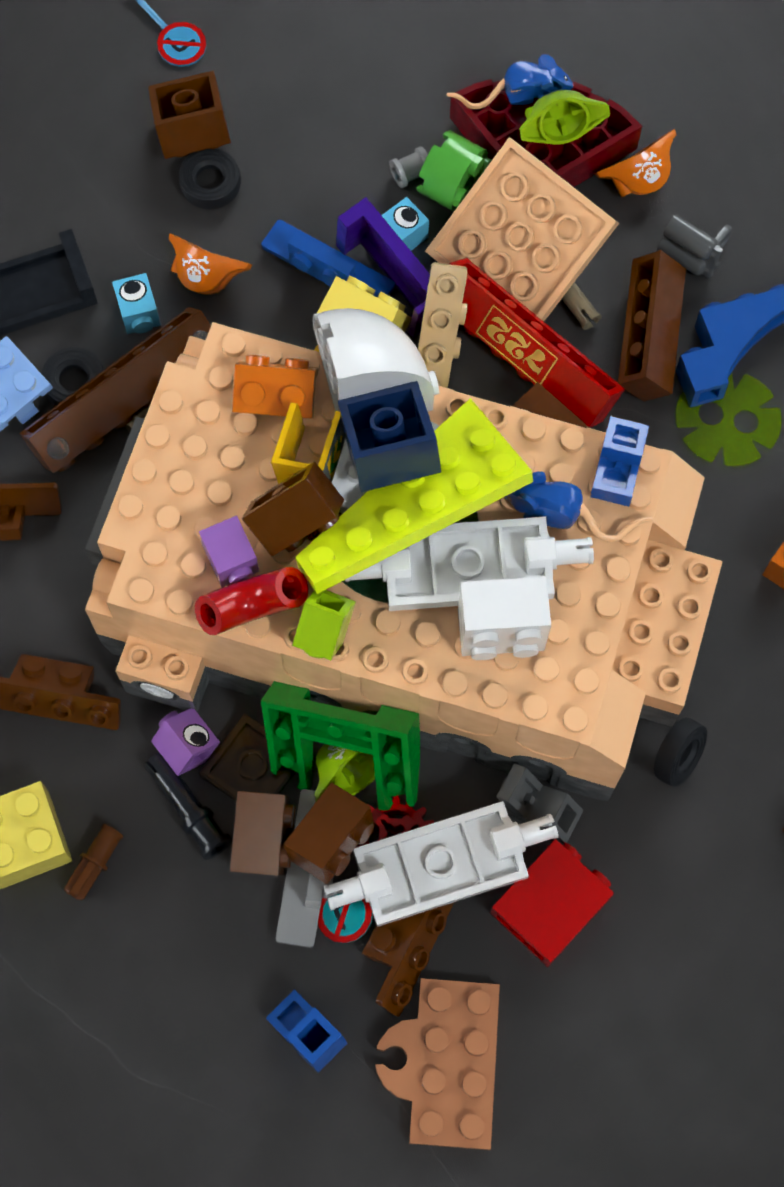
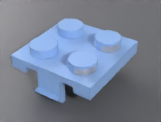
[0,336,53,432]

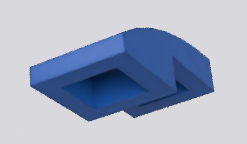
[590,416,649,507]

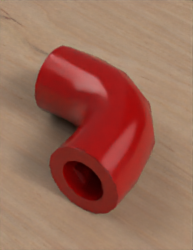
[195,567,309,635]

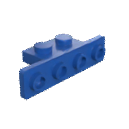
[261,220,395,297]

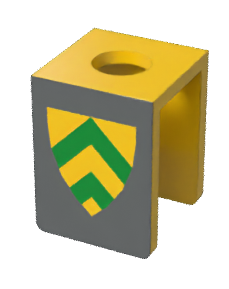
[271,402,345,484]

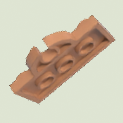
[375,978,500,1150]

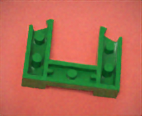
[261,681,420,811]

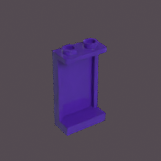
[336,197,430,339]

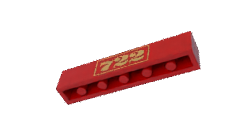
[449,258,625,428]

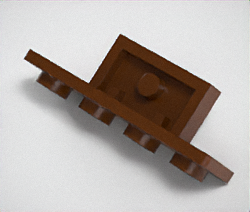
[0,483,62,541]
[0,654,121,730]
[362,902,454,1017]

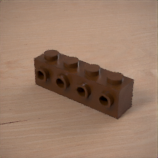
[618,250,686,402]

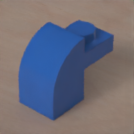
[266,989,348,1073]

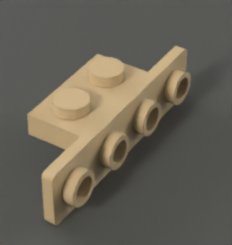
[418,262,468,388]

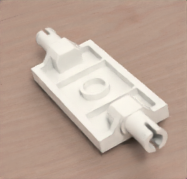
[345,516,594,611]
[323,801,558,927]

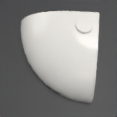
[313,308,439,412]

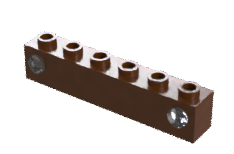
[19,307,211,474]

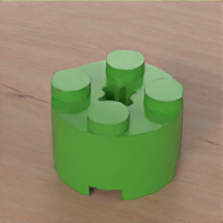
[417,130,492,212]

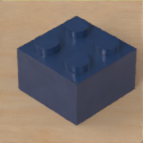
[337,381,441,492]

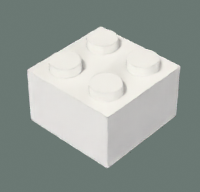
[458,576,551,660]

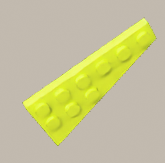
[295,398,534,594]

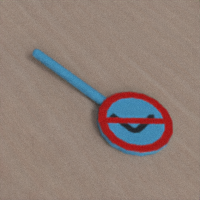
[135,0,207,67]

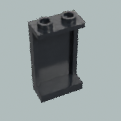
[0,229,98,336]

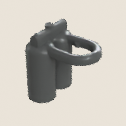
[657,214,732,278]

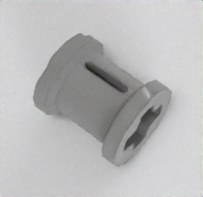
[389,146,428,188]

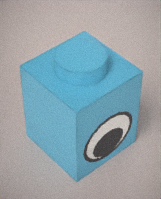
[382,197,429,251]
[112,273,161,334]

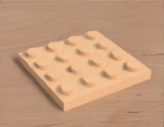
[425,137,619,321]

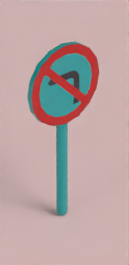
[318,893,373,943]

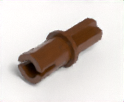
[64,824,124,901]

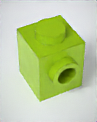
[292,590,356,661]

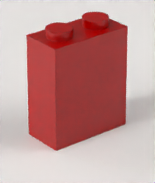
[490,839,614,968]

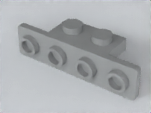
[275,789,334,948]

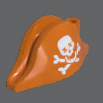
[594,128,676,198]
[169,233,253,295]

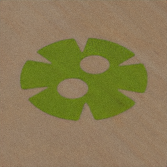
[676,373,782,466]

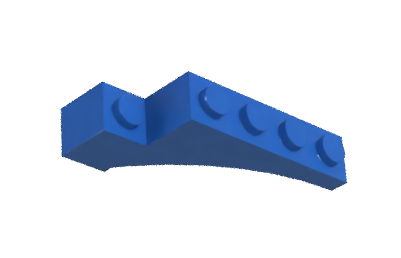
[676,284,784,408]

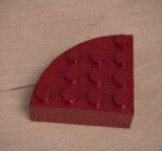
[449,79,643,187]

